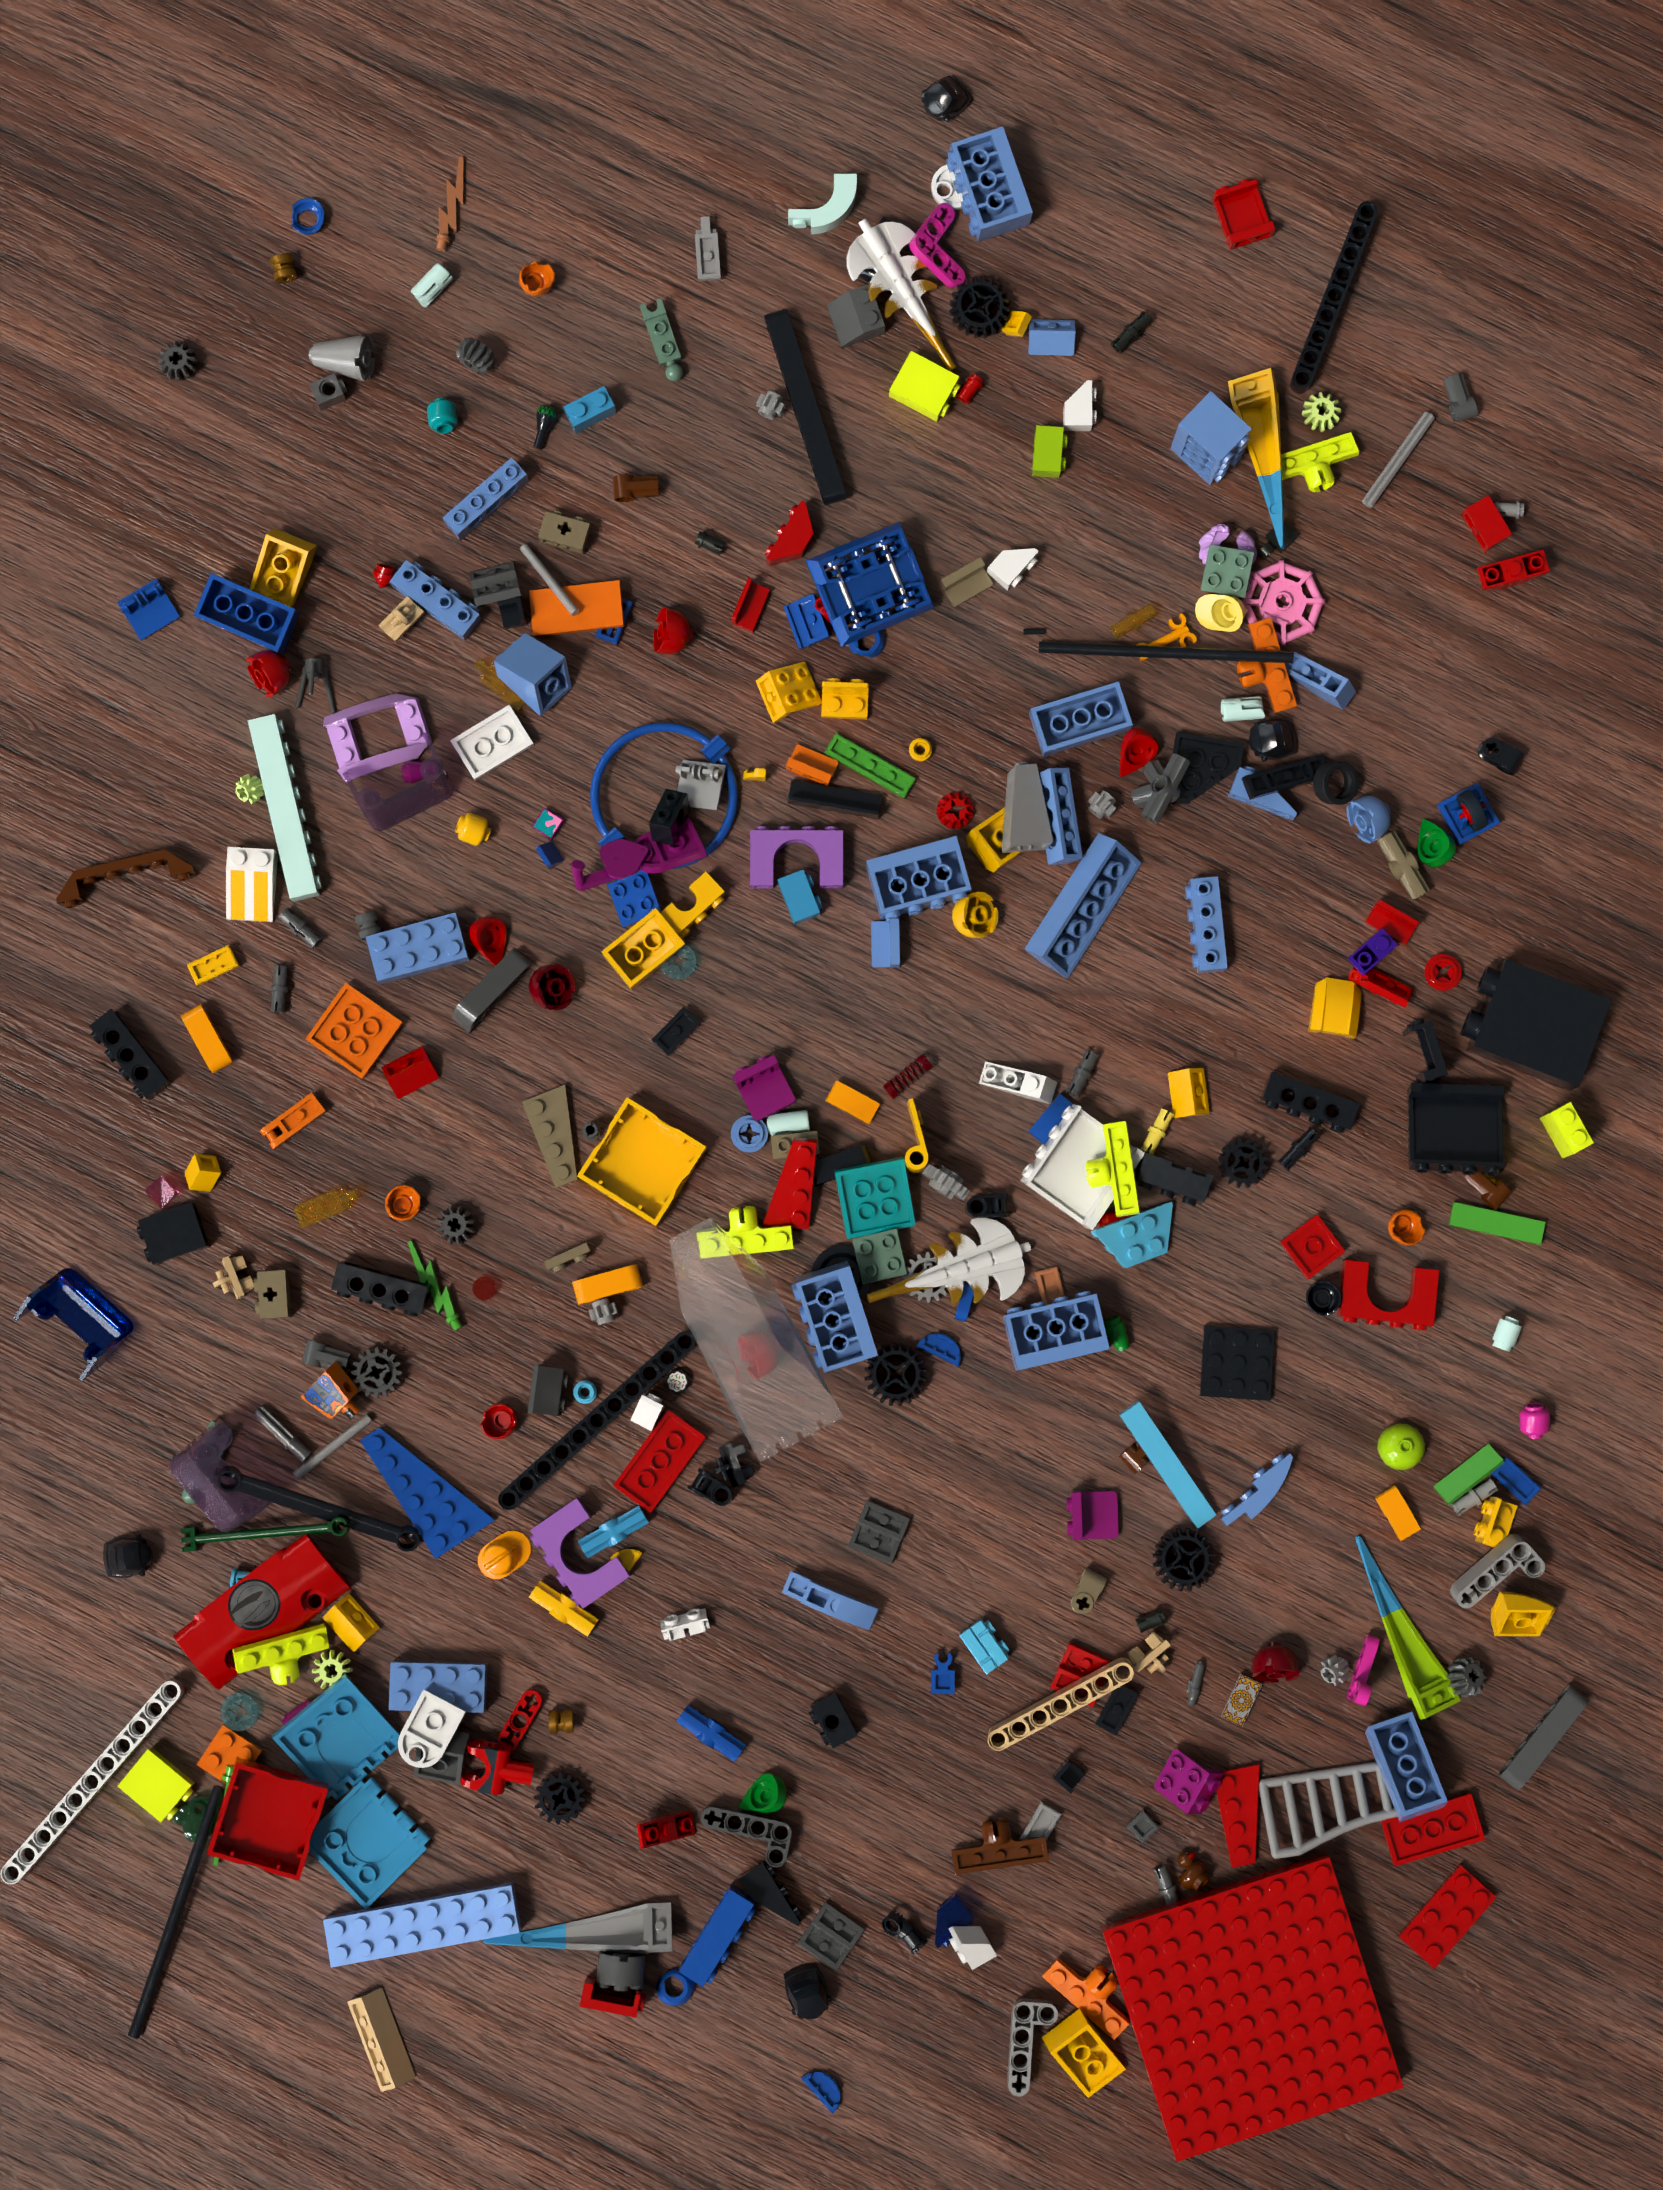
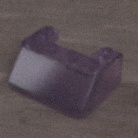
[168,1419,275,1532]

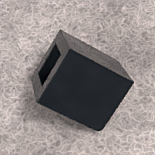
[498,597,527,630]
[1051,1758,1085,1794]

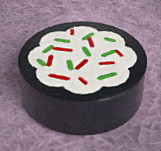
[666,1370,689,1393]

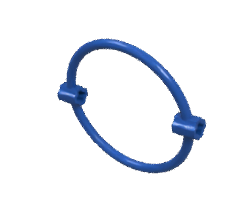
[590,722,738,869]

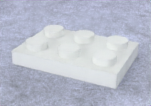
[450,705,534,781]

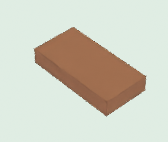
[1035,1267,1065,1306]

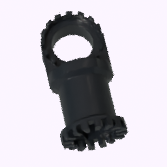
[882,1911,928,1955]

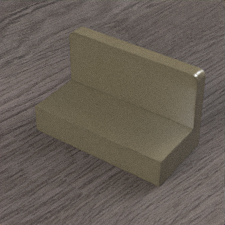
[940,557,993,607]

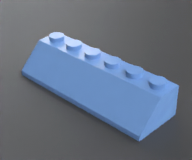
[1025,833,1141,979]

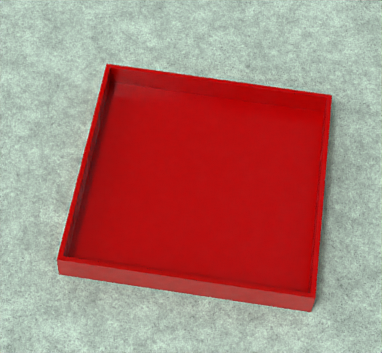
[1100,1853,1404,2162]

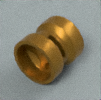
[269,253,297,284]
[548,1709,574,1734]

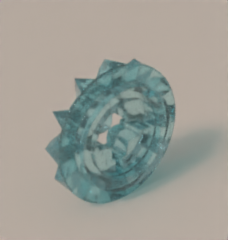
[660,945,696,980]
[220,1693,258,1731]

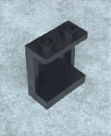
[1402,1018,1448,1083]
[137,1202,210,1265]

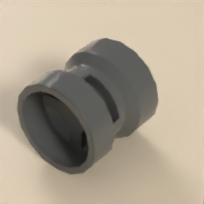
[354,912,382,941]

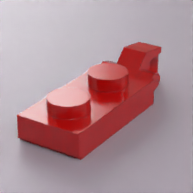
[1347,966,1413,1008]

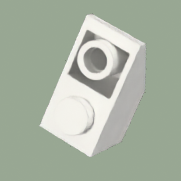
[1063,380,1096,431]
[987,548,1039,591]
[631,1393,665,1431]
[948,1926,997,1970]

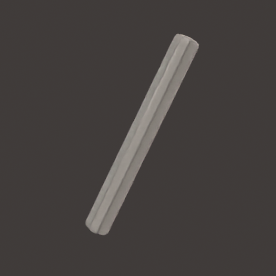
[1362,411,1435,508]

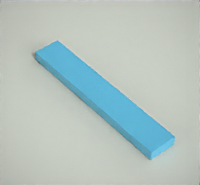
[1119,1401,1216,1529]

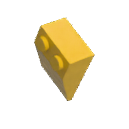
[249,528,317,608]
[601,908,685,991]
[1042,2008,1126,2098]

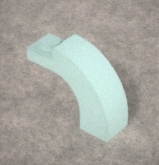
[788,174,857,234]

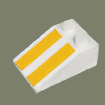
[226,847,278,922]

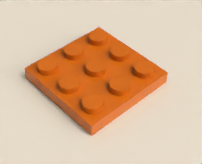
[305,982,403,1080]

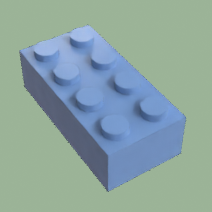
[1029,681,1133,757]
[366,912,470,985]
[389,1661,488,1713]
[1365,1712,1448,1822]

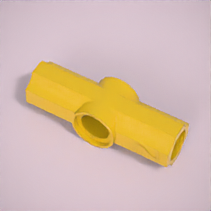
[529,1580,599,1637]

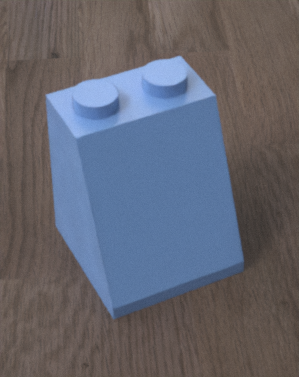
[494,633,572,716]

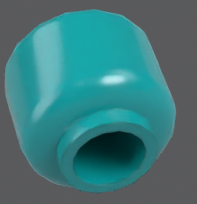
[427,398,458,434]

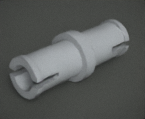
[1451,1479,1498,1516]

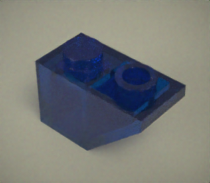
[934,1892,974,1948]

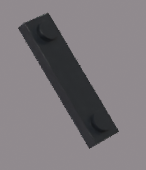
[1242,755,1332,800]

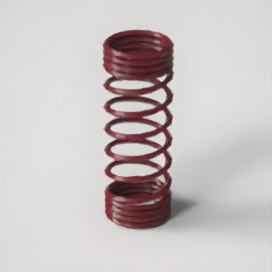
[883,1054,933,1099]

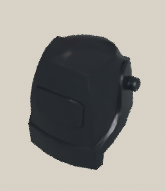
[921,75,973,122]
[1249,719,1298,762]
[103,1534,153,1578]
[784,1963,832,2019]

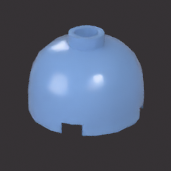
[1346,796,1391,844]

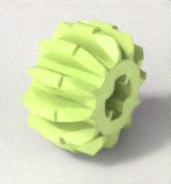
[1302,392,1341,432]
[312,1650,353,1689]

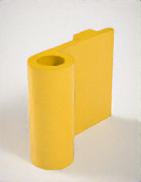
[904,1098,928,1174]

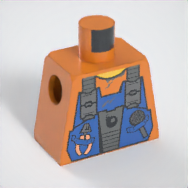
[301,1361,360,1420]

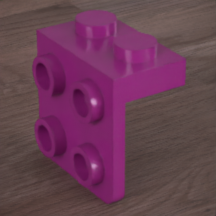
[732,1055,795,1121]
[1066,1491,1118,1540]
[1154,1749,1224,1814]

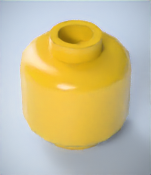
[455,812,491,846]

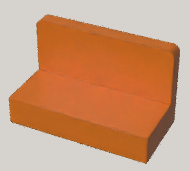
[786,744,838,786]

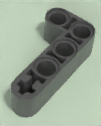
[452,948,532,1034]
[701,1805,792,1867]

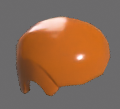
[519,261,555,296]
[385,1185,421,1221]
[1388,1209,1425,1245]

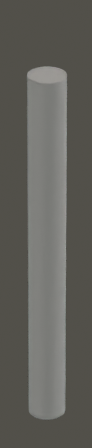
[520,544,579,616]
[293,1414,372,1480]

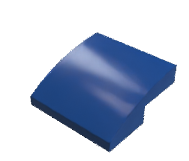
[1028,1094,1073,1145]

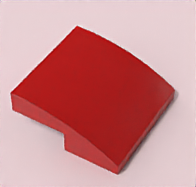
[1050,1641,1113,1707]

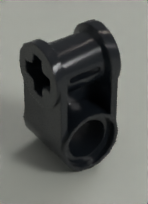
[1477,738,1525,776]
[964,1193,1010,1218]
[687,1468,733,1506]

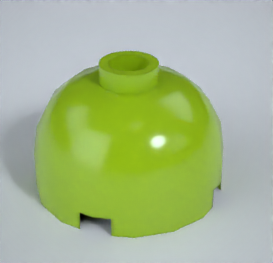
[1377,1423,1425,1470]

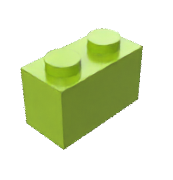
[1032,425,1067,478]

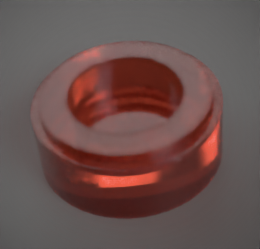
[472,1277,496,1300]

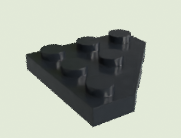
[1172,732,1245,805]

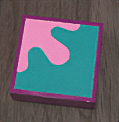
[532,808,564,840]

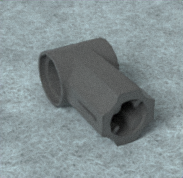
[1443,373,1478,422]
[301,1340,351,1373]

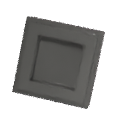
[1126,1809,1160,1844]

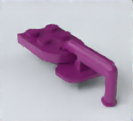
[571,818,707,891]

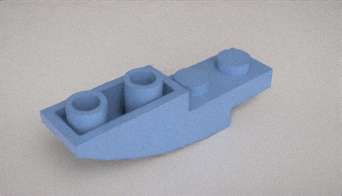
[1219,1453,1293,1526]
[782,1571,879,1631]

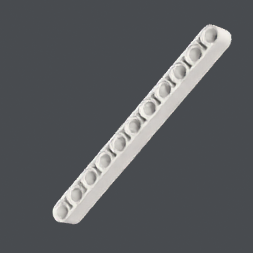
[0,1679,185,1884]

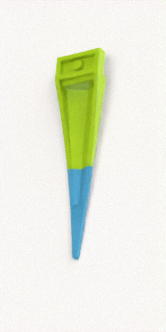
[1355,1536,1461,1720]

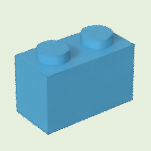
[563,386,616,434]
[777,870,823,925]

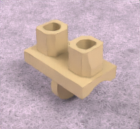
[378,596,424,642]
[212,1256,254,1300]
[1127,1632,1171,1674]

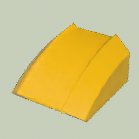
[966,807,1022,873]
[1308,977,1361,1039]
[1491,1591,1557,1636]

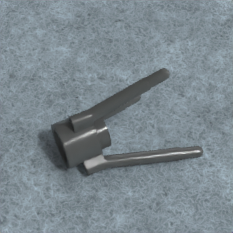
[295,658,336,714]

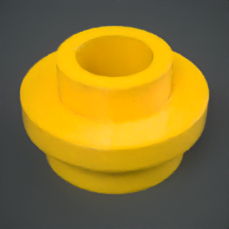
[909,738,932,762]

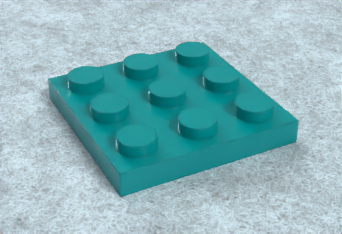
[834,1157,916,1239]

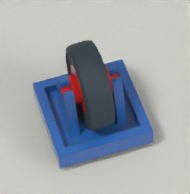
[1436,783,1500,846]

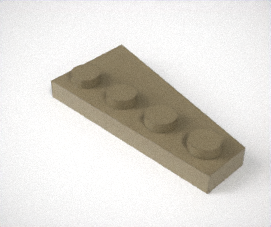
[522,1085,578,1189]

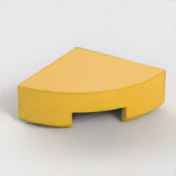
[743,768,766,781]
[610,1549,642,1572]

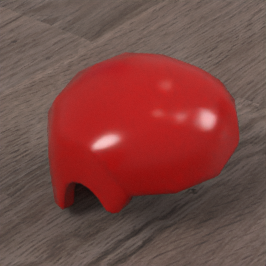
[480,1403,517,1440]

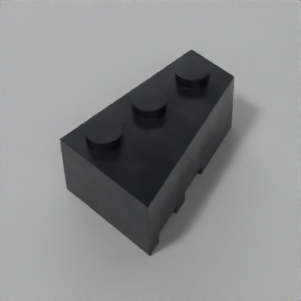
[1135,1153,1214,1207]

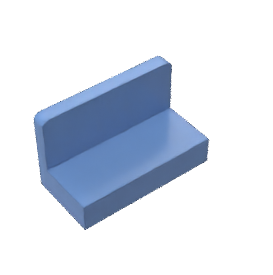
[1028,319,1075,356]
[871,918,900,968]

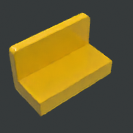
[1168,1068,1210,1118]
[323,1593,380,1652]

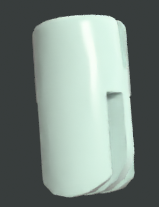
[411,263,453,307]
[1221,696,1265,722]
[767,1110,810,1136]

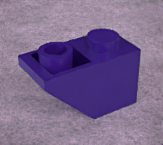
[1347,928,1398,976]

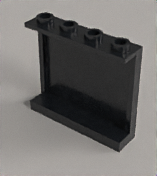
[1407,1083,1506,1176]

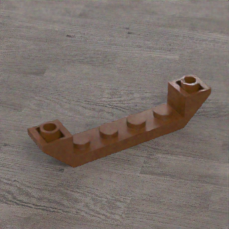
[56,849,197,908]

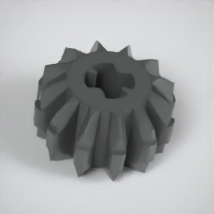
[455,337,495,374]
[158,341,198,381]
[436,1206,475,1245]
[1446,1657,1487,1698]

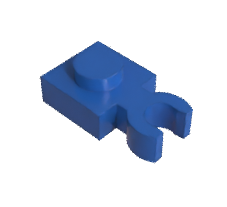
[931,1653,955,1694]

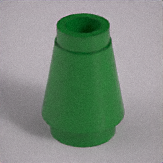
[1104,1315,1130,1352]

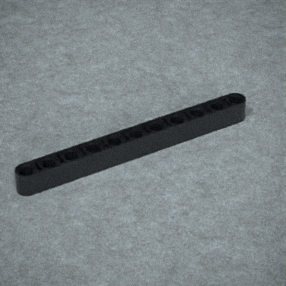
[498,1331,696,1510]

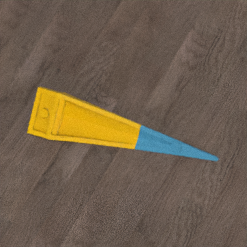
[1228,368,1285,550]

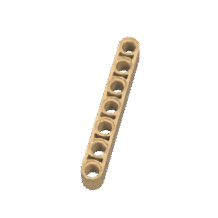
[987,1658,1134,1751]

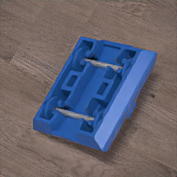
[806,522,935,647]

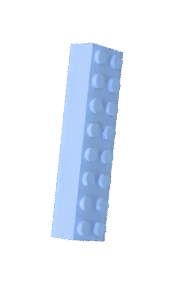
[323,1882,522,1968]

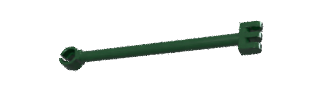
[181,1517,351,1552]

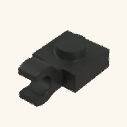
[1259,522,1298,559]

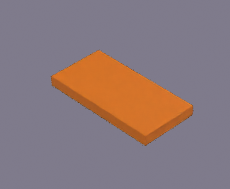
[529,580,625,637]

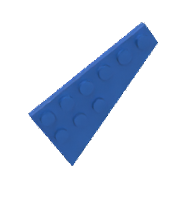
[360,1427,495,1559]

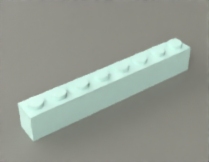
[248,714,322,902]

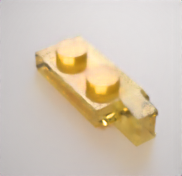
[474,658,526,713]
[293,1188,360,1229]

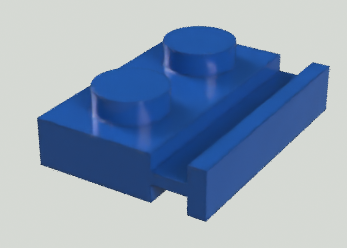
[783,594,831,650]

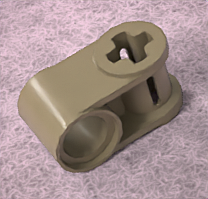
[1070,1567,1108,1614]

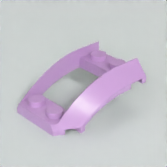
[323,694,432,782]

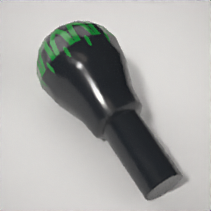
[533,405,557,450]

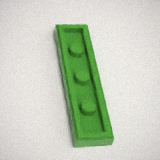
[824,733,916,799]
[1448,1202,1546,1245]

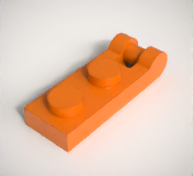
[260,1092,326,1150]

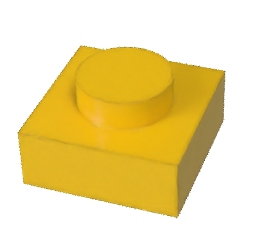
[1002,310,1032,337]

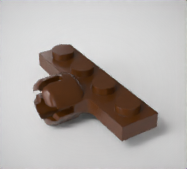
[951,1818,1049,1875]

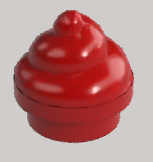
[373,564,395,588]

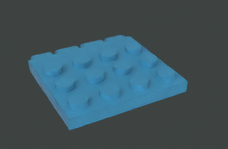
[272,1674,400,1800]
[309,1777,431,1910]

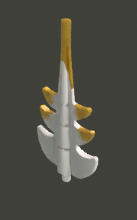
[847,218,956,371]
[867,1218,1031,1306]

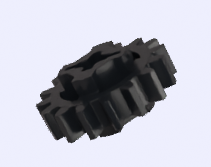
[1218,1138,1269,1188]
[534,1772,586,1825]

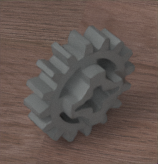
[351,1347,403,1398]

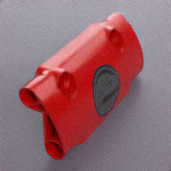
[173,1534,351,1690]

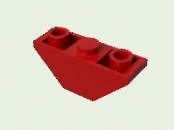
[765,500,814,566]
[1476,549,1550,590]
[637,1811,695,1849]

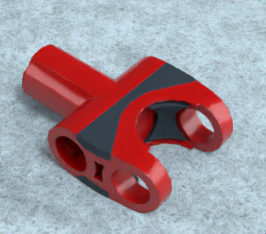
[460,1740,535,1795]

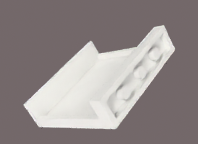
[1020,1104,1145,1230]

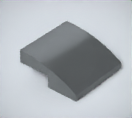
[469,561,521,607]
[847,1501,910,1565]
[797,1902,864,1972]

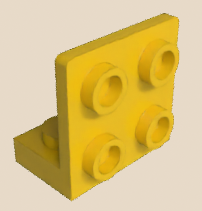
[756,662,822,723]
[821,678,869,720]
[1473,1496,1518,1548]

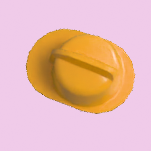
[478,1531,531,1579]

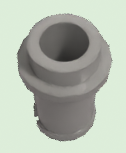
[1495,501,1524,519]

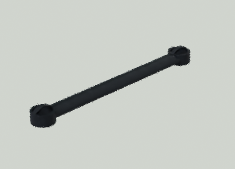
[217,1466,420,1552]

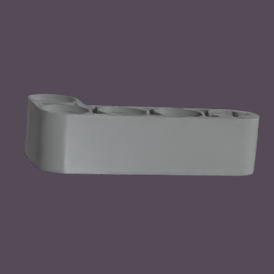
[1450,1534,1545,1608]
[1007,1998,1058,2097]

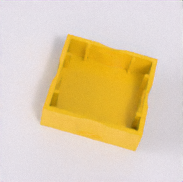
[577,1097,707,1227]

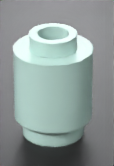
[1492,1316,1522,1352]

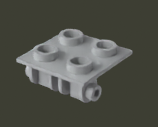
[675,760,726,811]

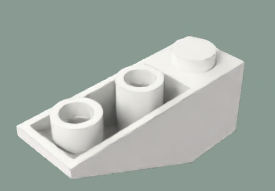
[979,1061,1057,1104]

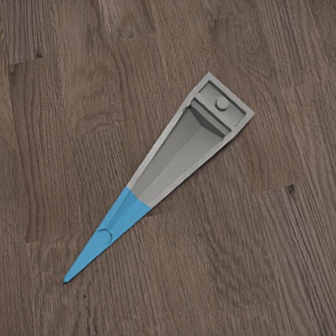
[483,1902,672,1954]

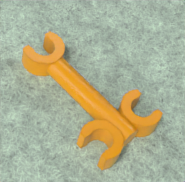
[1137,613,1197,662]

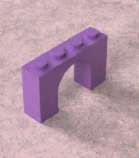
[750,826,843,889]
[530,1497,631,1608]

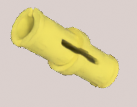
[1140,1108,1174,1155]

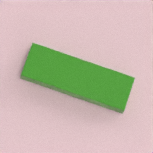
[1433,1443,1504,1506]

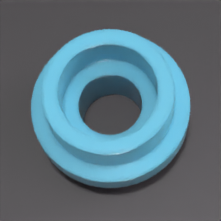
[573,1380,597,1404]

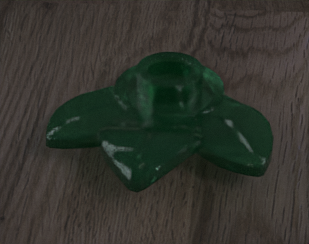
[173,1796,218,1842]

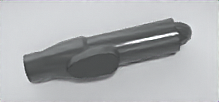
[1187,1660,1205,1706]

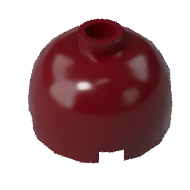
[528,964,576,1011]
[1252,1642,1299,1683]

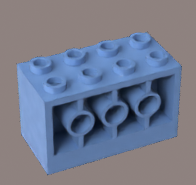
[946,126,1033,242]
[1170,391,1252,485]
[866,836,972,922]
[791,1261,878,1373]
[1003,1291,1110,1371]

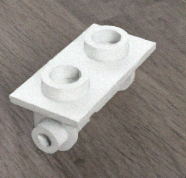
[660,1608,710,1641]

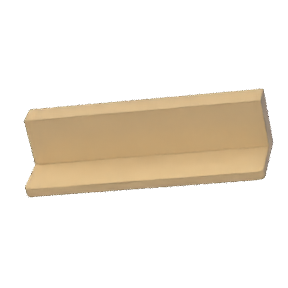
[347,1988,415,2092]

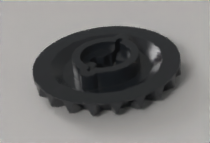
[812,1245,871,1300]

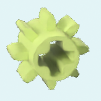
[236,774,264,804]

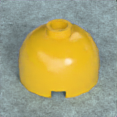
[952,892,998,938]

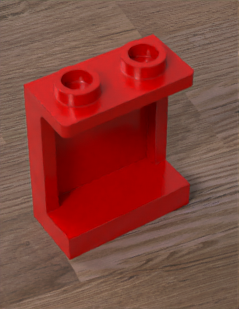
[1212,179,1275,250]
[580,1976,646,2018]

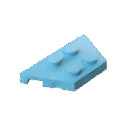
[1091,1201,1173,1268]

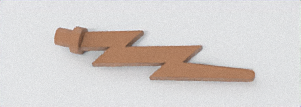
[436,156,464,252]

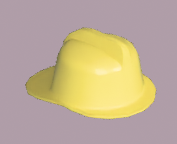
[1195,594,1248,632]

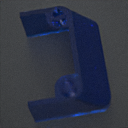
[13,1268,134,1381]

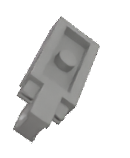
[695,216,721,282]

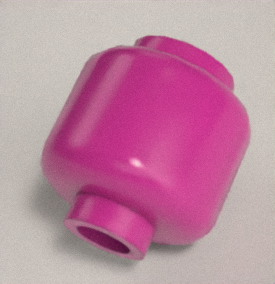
[1519,1403,1551,1439]

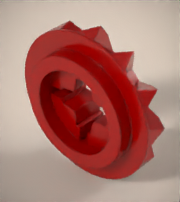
[937,792,973,829]
[1424,954,1461,991]

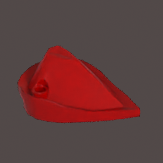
[1119,728,1158,777]
[469,916,507,966]

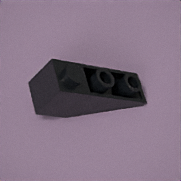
[739,1861,803,1926]

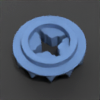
[731,1115,768,1153]

